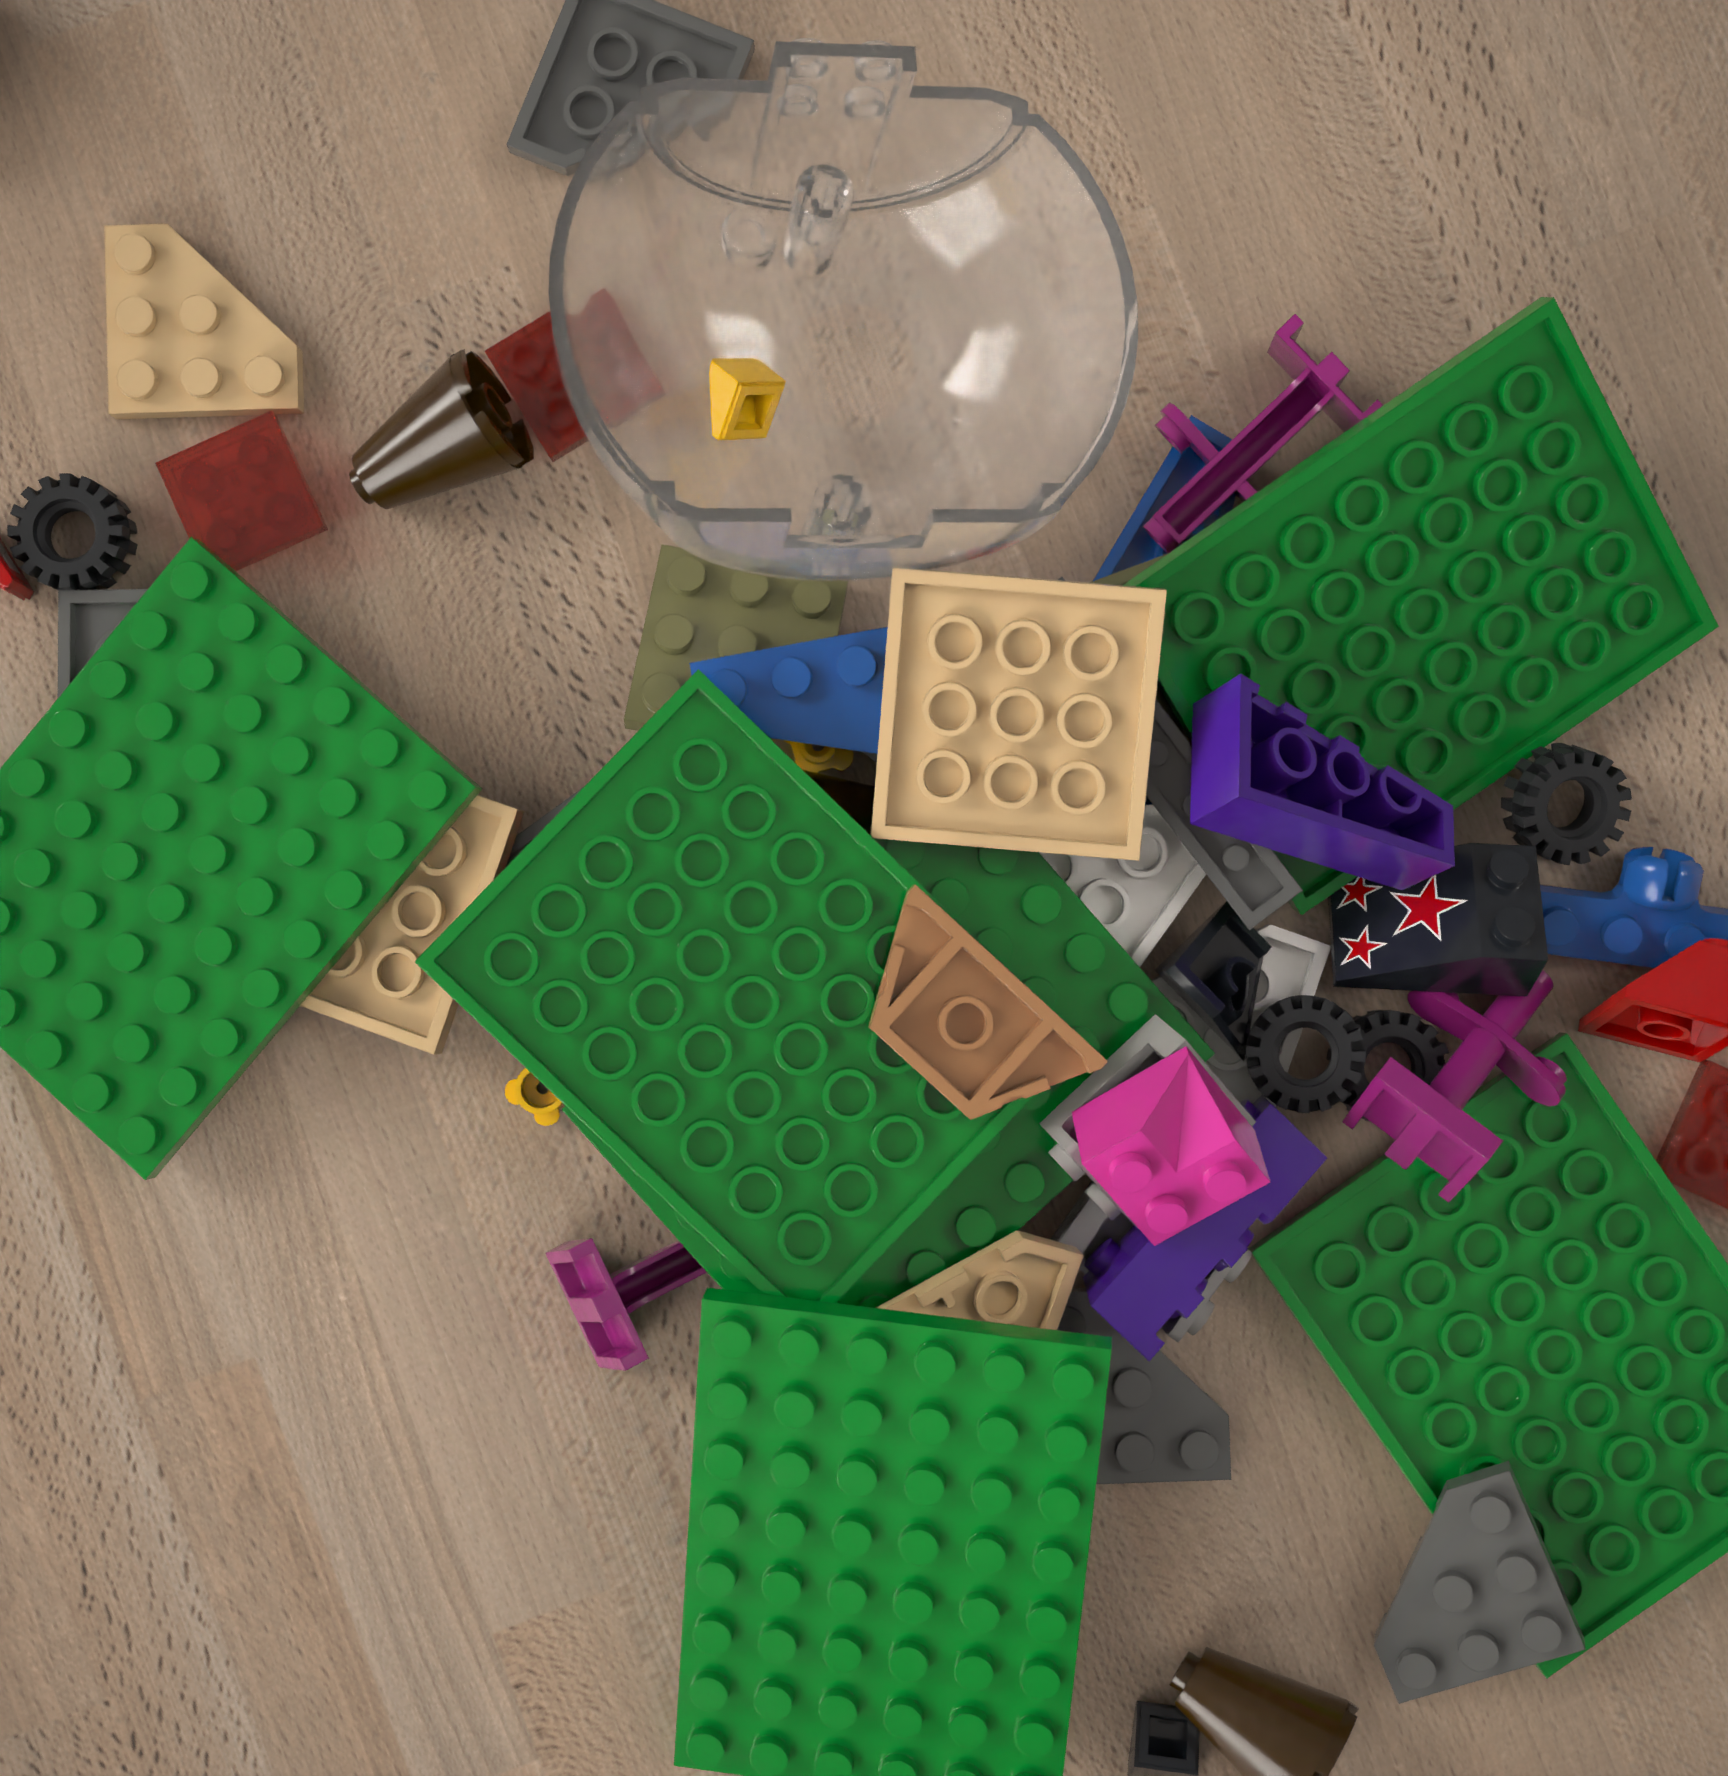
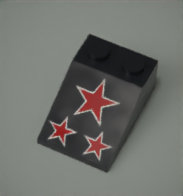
[1328,843,1548,997]

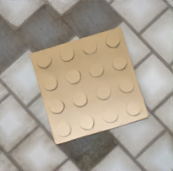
[871,567,1167,861]
[300,795,525,1055]

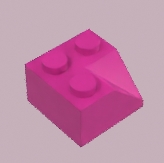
[1072,1046,1270,1246]

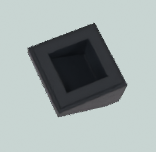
[1127,1701,1200,1776]

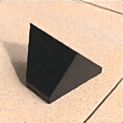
[1155,901,1272,1062]

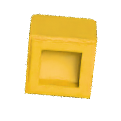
[709,358,786,440]

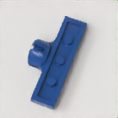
[1540,847,1728,968]

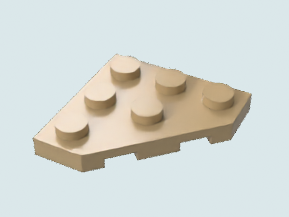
[104,224,304,419]
[876,1230,1084,1330]

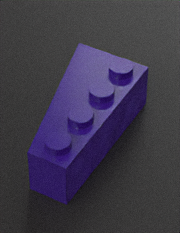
[1190,674,1455,890]
[1083,1095,1327,1361]

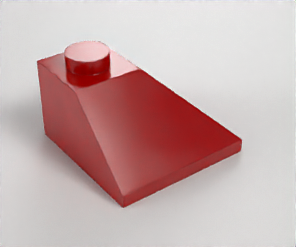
[1578,938,1728,1063]

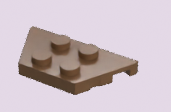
[868,884,1108,1120]

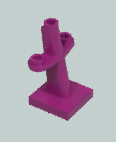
[1143,314,1383,553]
[1342,970,1567,1203]
[545,1238,707,1371]

